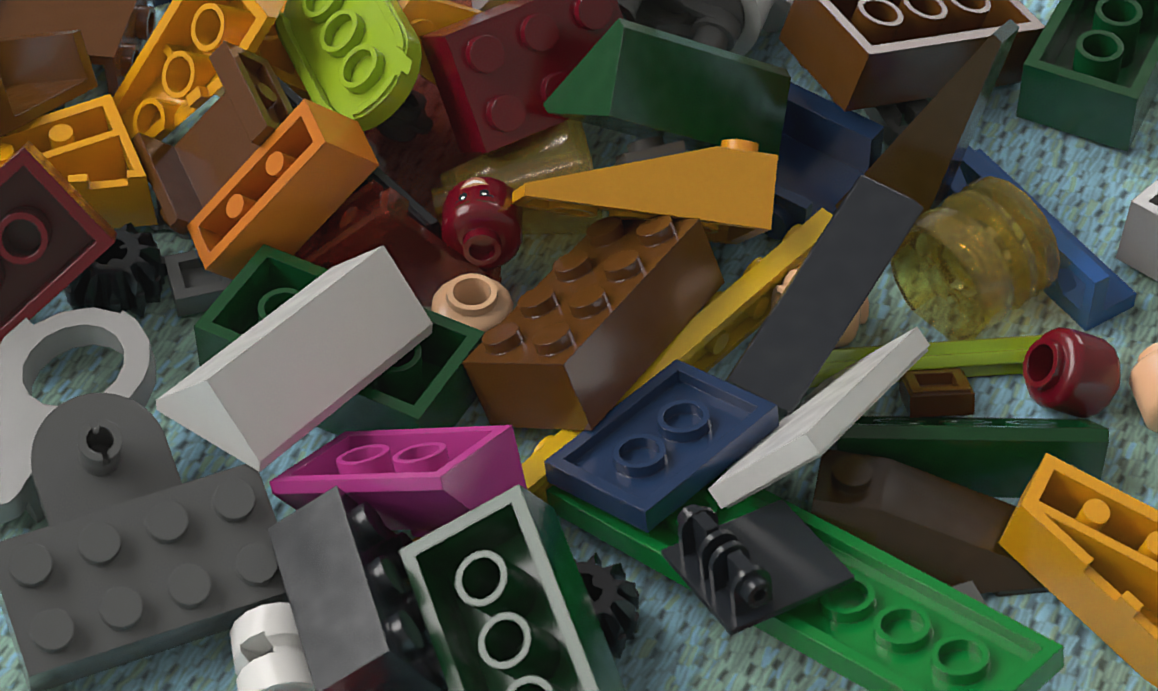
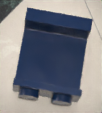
[764,82,884,240]

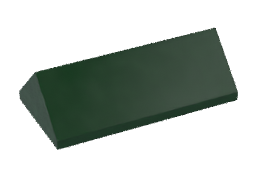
[543,18,791,162]
[830,415,1109,498]

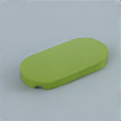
[276,0,422,131]

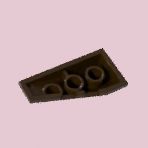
[835,19,1020,249]
[811,449,1050,597]

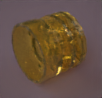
[890,176,1060,341]

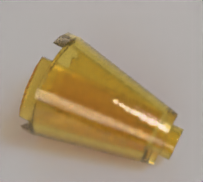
[431,119,603,235]

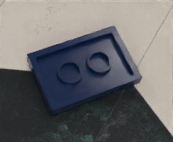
[544,359,779,533]

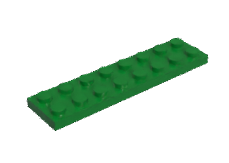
[546,469,1064,691]

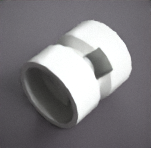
[230,602,315,691]

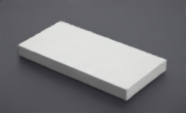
[708,327,930,509]

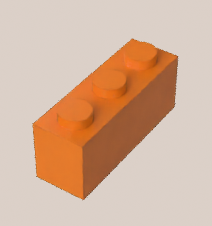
[187,98,379,280]

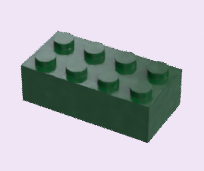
[1016,0,1158,152]
[194,244,485,436]
[399,484,626,691]

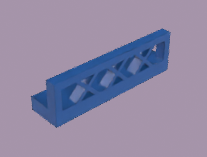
[945,145,1137,331]

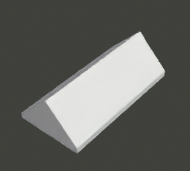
[156,245,433,472]

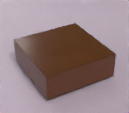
[899,368,975,418]

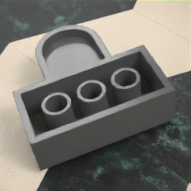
[0,393,289,691]

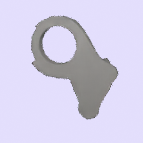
[0,307,156,524]

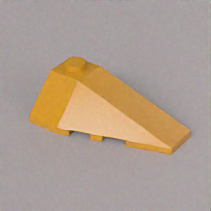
[113,0,285,160]
[512,139,778,244]

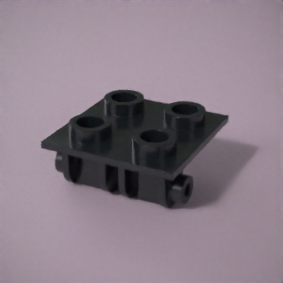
[661,499,855,636]

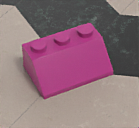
[269,425,527,537]

